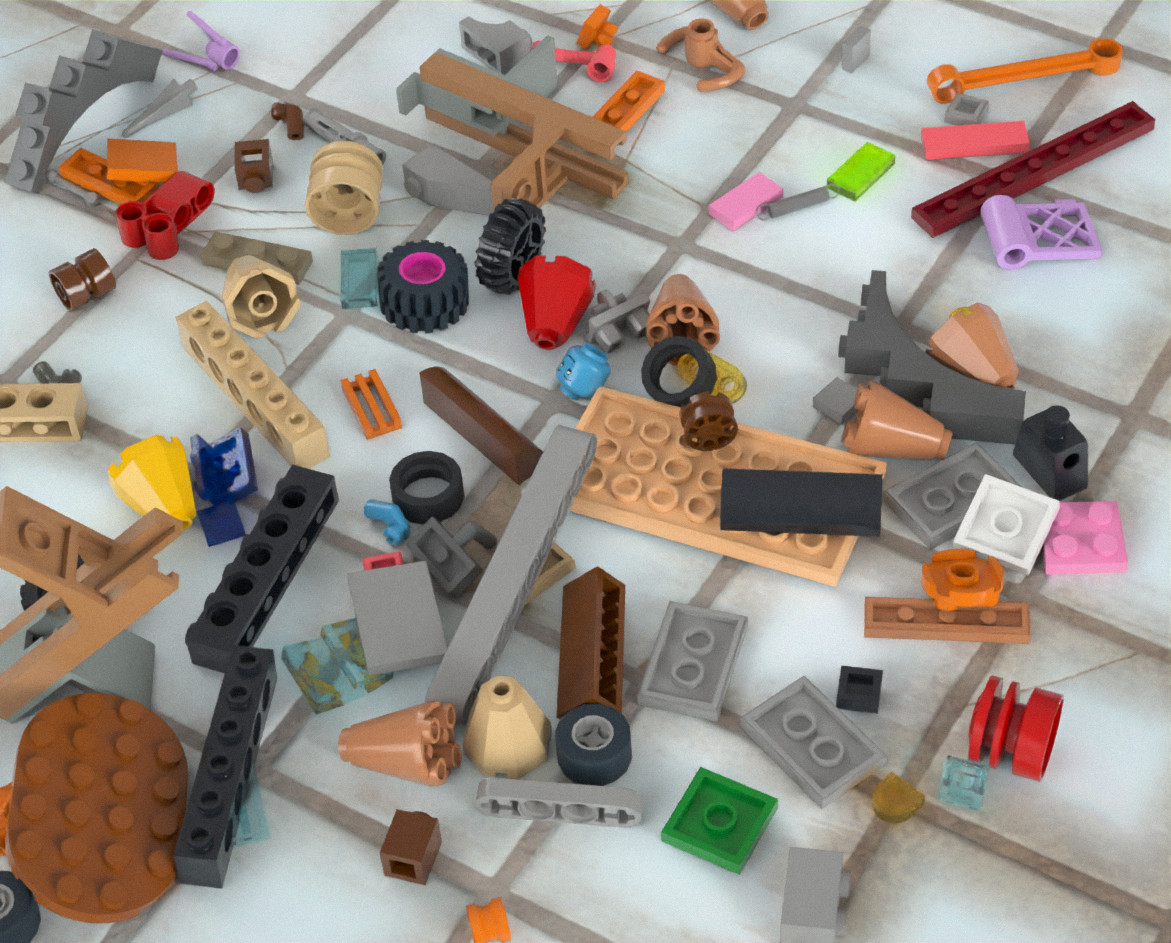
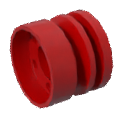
[968,675,1064,782]

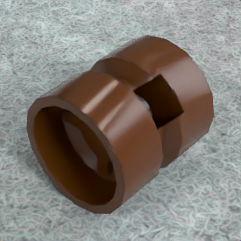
[49,248,116,312]

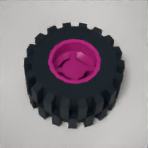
[377,240,469,334]

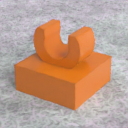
[576,4,618,50]

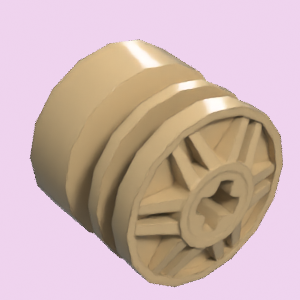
[305,141,383,235]

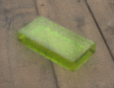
[827,142,895,202]

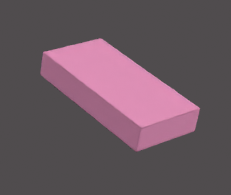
[709,172,783,231]

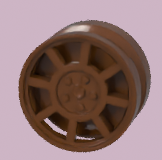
[679,391,738,451]

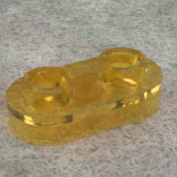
[678,349,747,404]

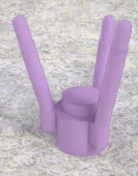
[162,11,240,71]

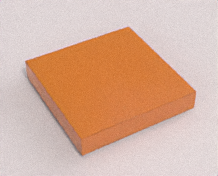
[107,138,178,183]

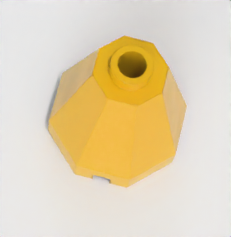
[107,435,196,532]

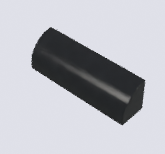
[720,468,882,537]

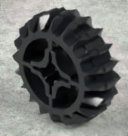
[474,198,546,295]

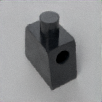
[1013,405,1088,501]

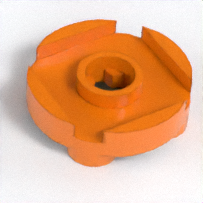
[921,549,1004,611]

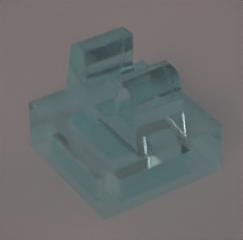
[937,755,990,811]

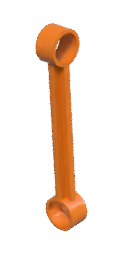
[926,38,1123,104]

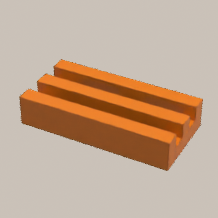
[340,369,402,440]

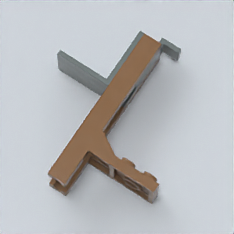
[396,35,628,213]
[0,486,183,723]

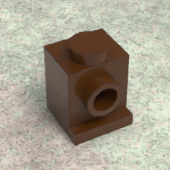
[234,139,274,193]

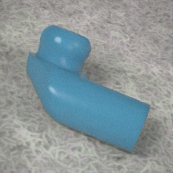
[364,499,410,545]

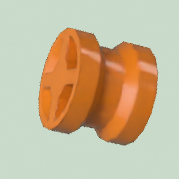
[466,897,511,943]

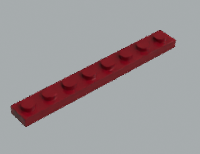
[911,101,1156,238]

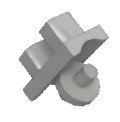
[584,290,650,354]

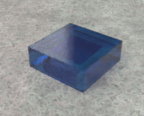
[196,500,246,547]

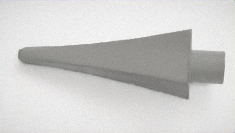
[122,79,198,137]

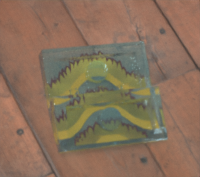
[281,618,394,715]

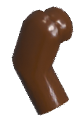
[271,101,304,141]

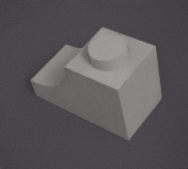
[459,16,532,75]

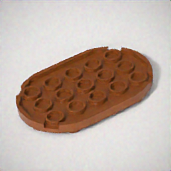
[5,693,188,924]

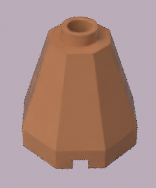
[925,303,1019,389]

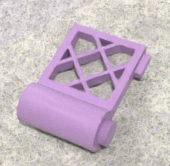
[980,195,1102,270]

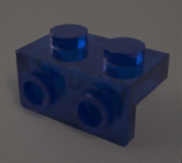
[190,427,258,511]

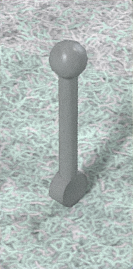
[46,169,100,207]

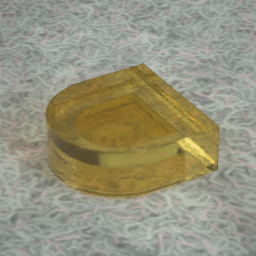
[872,772,925,824]

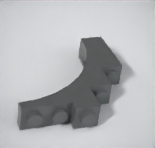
[4,29,163,194]
[838,270,1026,445]

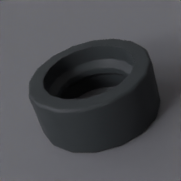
[641,336,717,407]
[389,451,465,525]

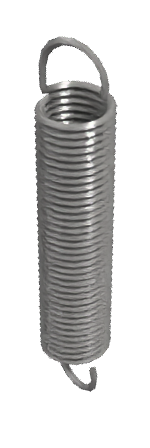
[757,184,840,221]

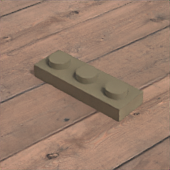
[201,231,313,285]

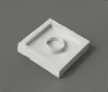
[953,474,1060,576]

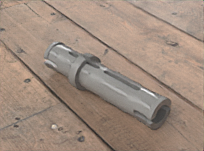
[303,108,386,165]

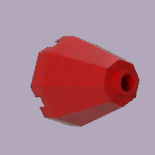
[518,256,596,350]

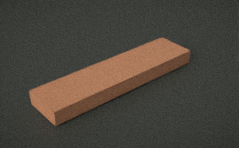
[864,597,1030,644]

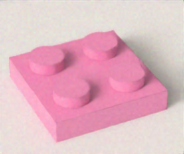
[1041,501,1128,574]

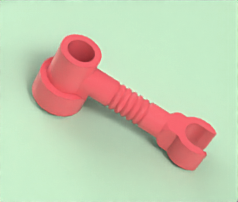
[531,40,616,82]

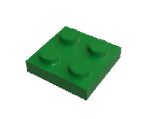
[661,767,778,875]

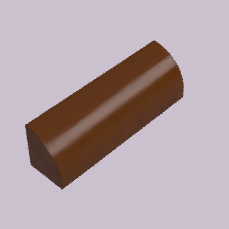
[419,366,543,485]
[556,566,626,719]

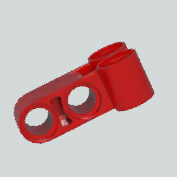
[115,171,215,260]

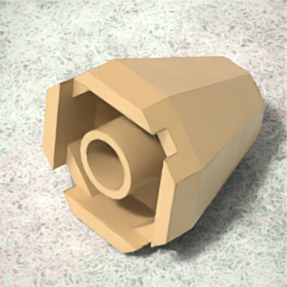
[221,255,301,339]
[463,676,552,779]

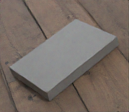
[883,442,1022,550]
[347,561,448,676]
[637,601,748,722]
[740,676,887,809]

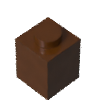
[379,809,442,885]

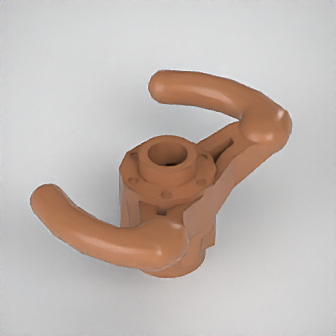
[656,18,746,92]

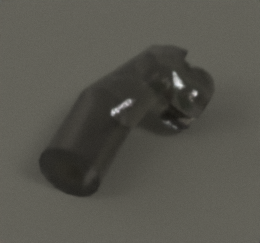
[33,361,82,384]

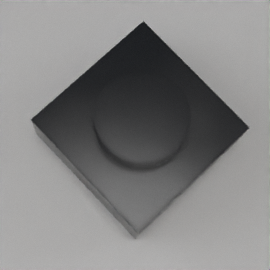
[836,665,883,714]

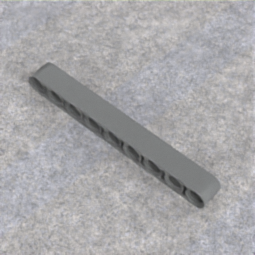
[425,425,597,724]

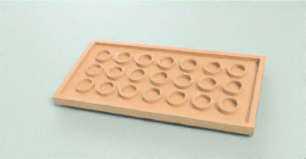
[569,386,887,587]

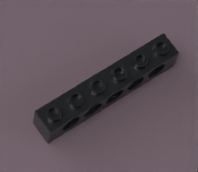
[185,464,339,674]
[173,645,277,889]

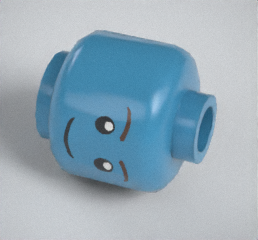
[556,342,611,400]

